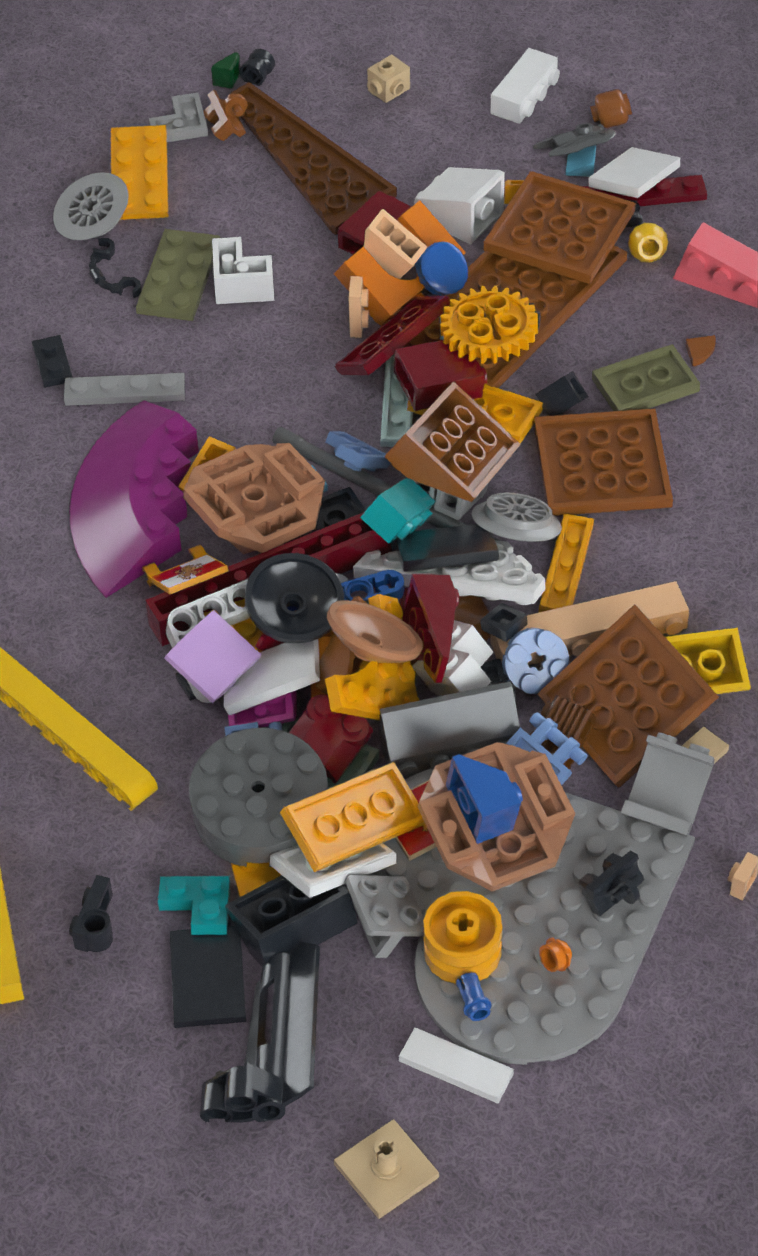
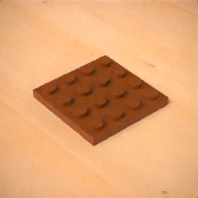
[483,171,636,284]
[534,408,673,516]
[537,604,719,788]

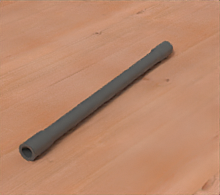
[272,426,500,541]

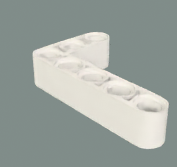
[166,579,250,703]

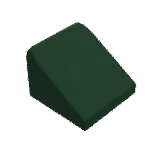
[211,52,240,89]

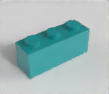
[360,477,436,544]

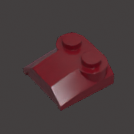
[289,694,373,784]

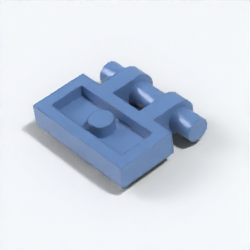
[506,712,588,786]

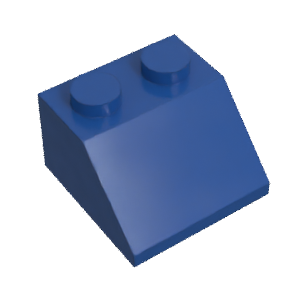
[446,754,523,844]

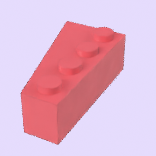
[673,222,758,308]

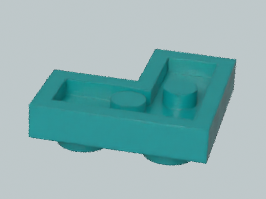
[158,876,230,935]

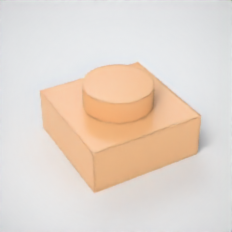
[728,852,758,901]

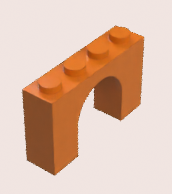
[334,200,466,326]

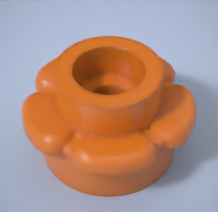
[539,938,572,972]

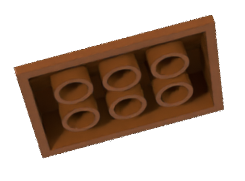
[384,381,521,502]

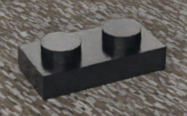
[32,335,73,388]

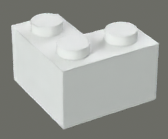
[212,237,274,304]
[412,620,493,696]

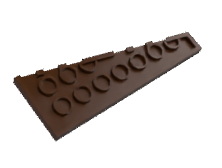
[228,82,397,235]

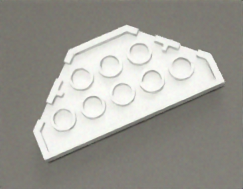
[353,540,545,605]

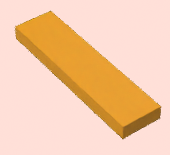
[538,514,594,613]

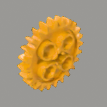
[440,286,538,364]

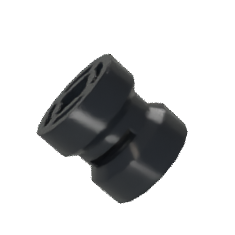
[239,48,275,86]

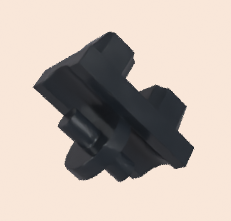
[579,850,644,916]

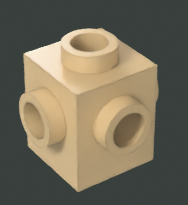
[367,54,410,103]

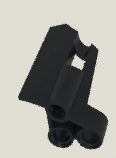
[200,941,320,1123]

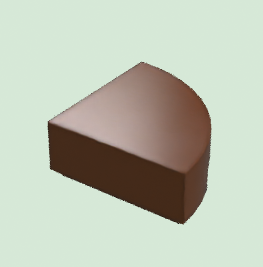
[686,335,716,366]

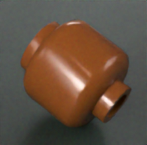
[590,89,632,128]

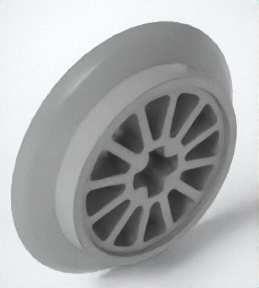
[53,173,128,240]
[472,492,562,542]

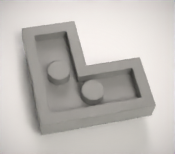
[149,93,208,142]

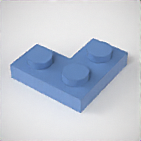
[325,431,391,471]

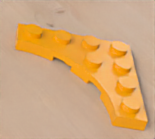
[325,594,420,720]

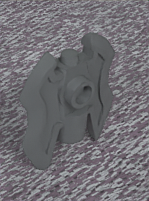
[532,123,616,157]

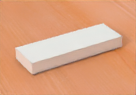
[399,1028,514,1103]

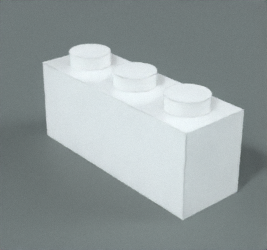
[491,48,560,124]

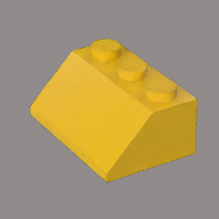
[665,628,751,694]

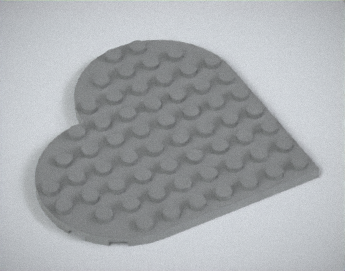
[369,769,695,1065]

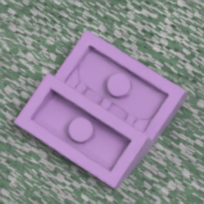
[164,610,262,703]

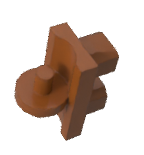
[203,90,248,141]

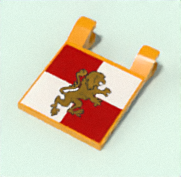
[142,545,229,594]

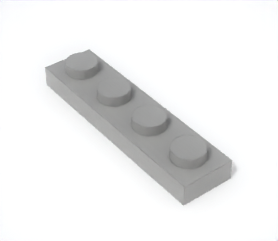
[64,373,185,406]

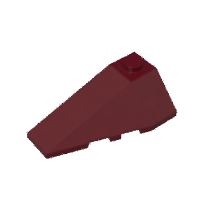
[402,574,459,683]

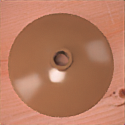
[327,600,423,663]

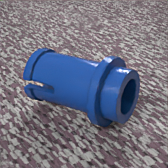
[456,972,492,1021]

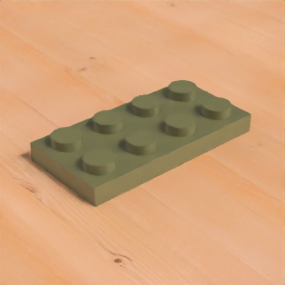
[136,229,220,321]

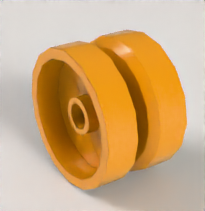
[423,891,502,984]

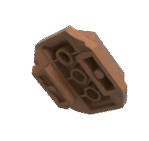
[418,742,576,891]

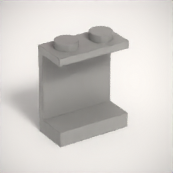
[621,732,715,837]

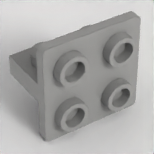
[345,875,424,958]

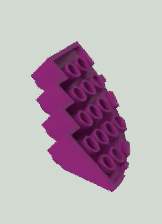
[69,400,199,598]

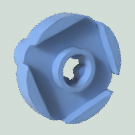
[502,627,569,694]

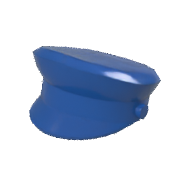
[415,241,468,296]

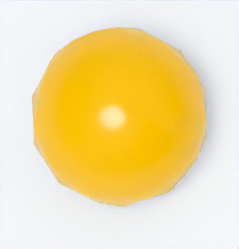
[628,223,668,263]

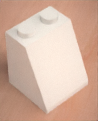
[414,167,505,245]

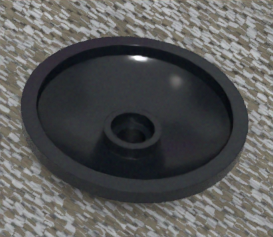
[245,553,344,644]

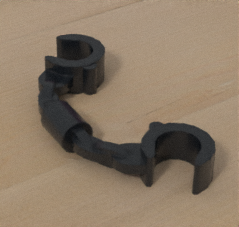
[89,237,142,298]

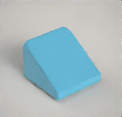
[566,145,596,177]

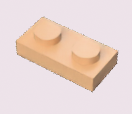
[349,276,369,338]

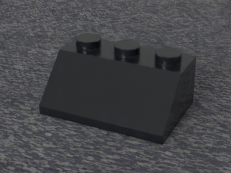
[225,875,358,967]

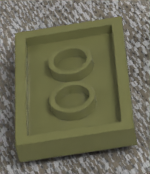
[592,344,700,411]

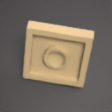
[334,1119,439,1219]

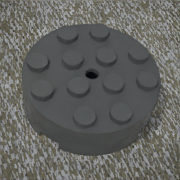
[189,728,328,867]

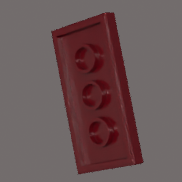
[334,296,450,376]

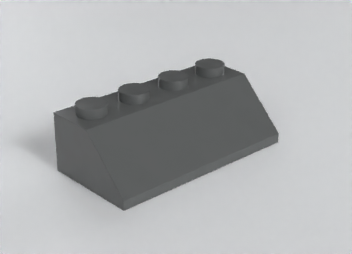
[380,681,520,779]

